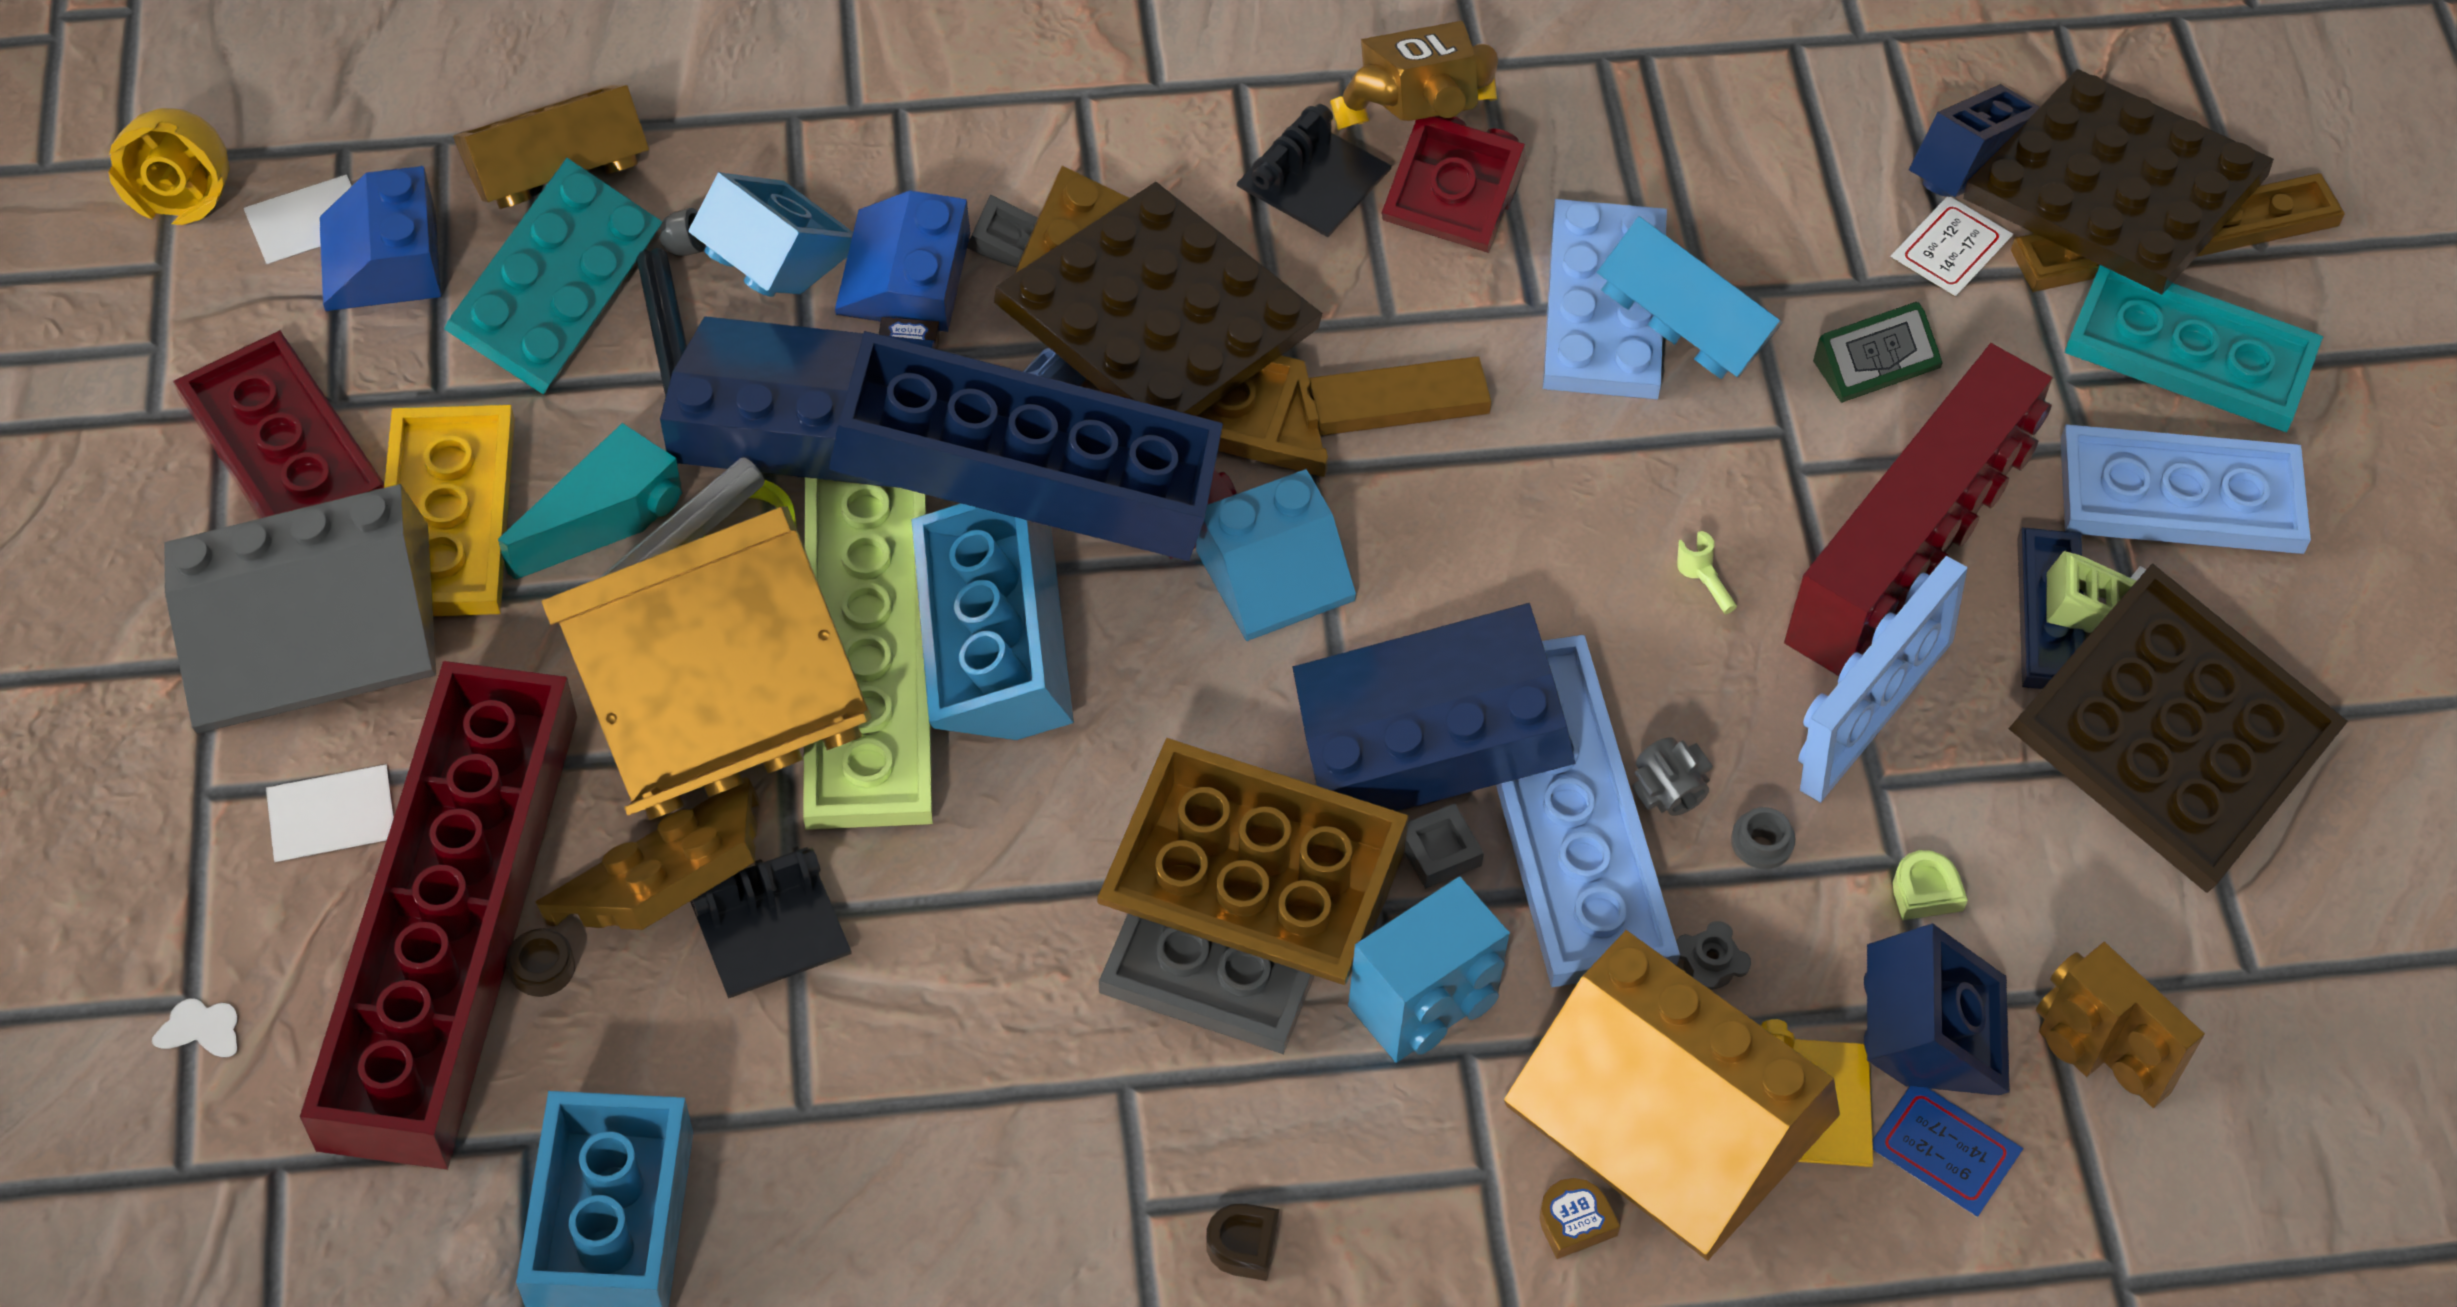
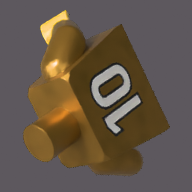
[1330,20,1498,130]

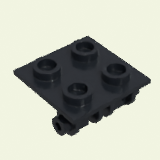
[1237,104,1392,237]
[690,846,852,999]

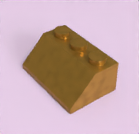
[453,85,649,209]

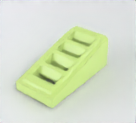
[2046,551,2136,633]

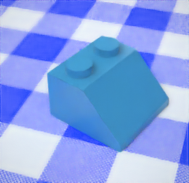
[688,172,853,297]
[1196,469,1356,641]

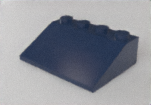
[660,316,935,488]
[1292,603,1576,811]

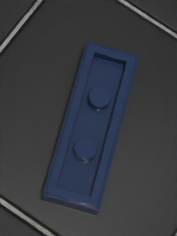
[2017,527,2086,689]

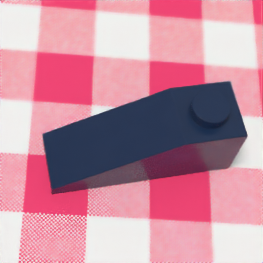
[1909,84,2040,198]

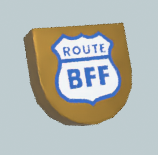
[1539,1178,1621,1259]

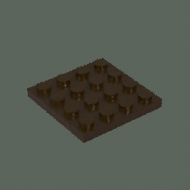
[1963,69,2274,295]
[994,182,1323,416]
[2008,563,2348,893]

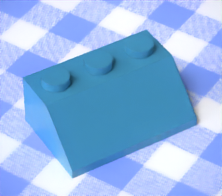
[1596,216,1783,380]

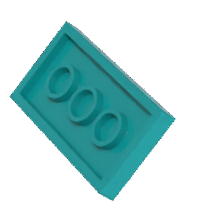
[444,158,663,395]
[2064,265,2324,433]

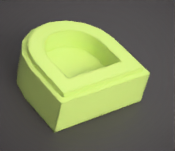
[1892,850,1968,920]

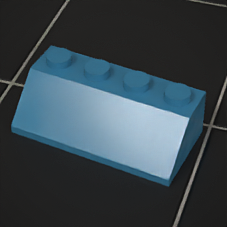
[911,503,1074,740]

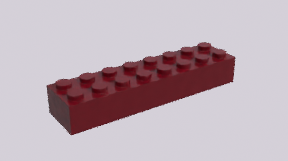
[299,661,577,1170]

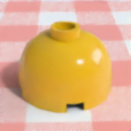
[108,108,230,225]

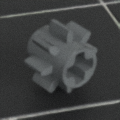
[1632,737,1713,816]

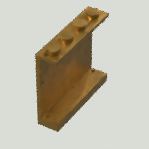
[541,506,872,820]

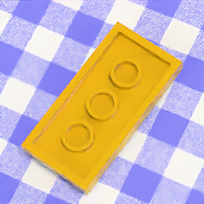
[384,405,515,616]

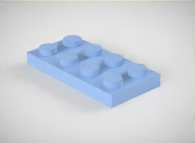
[1543,199,1667,400]
[2060,424,2311,554]
[1798,556,1968,803]

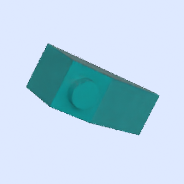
[498,423,683,580]

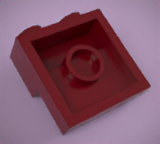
[1381,116,1526,253]

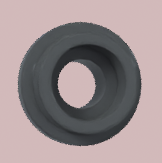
[1731,807,1796,869]

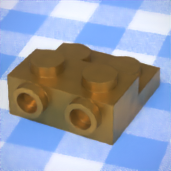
[2035,941,2205,1109]

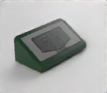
[1813,302,1943,403]

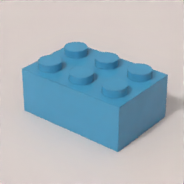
[516,1091,694,1307]

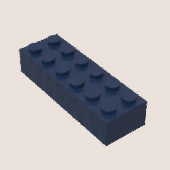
[829,331,1223,561]

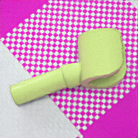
[1677,531,1737,614]

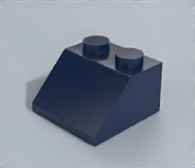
[1864,923,2010,1096]

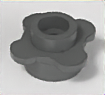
[1676,921,1751,990]

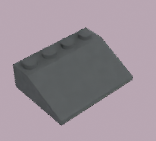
[164,484,436,734]

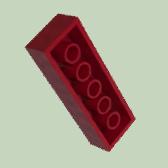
[1784,343,2053,676]

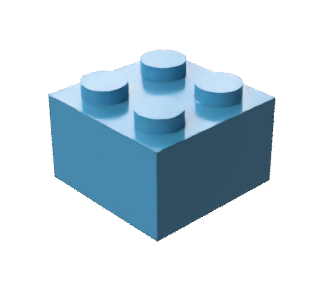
[1348,876,1510,1063]

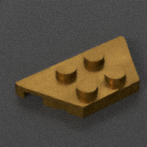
[1197,355,1328,477]
[535,777,759,930]

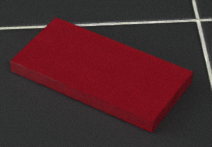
[173,330,384,519]

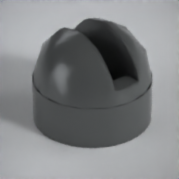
[659,208,706,256]

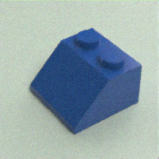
[319,166,441,311]
[835,190,971,332]

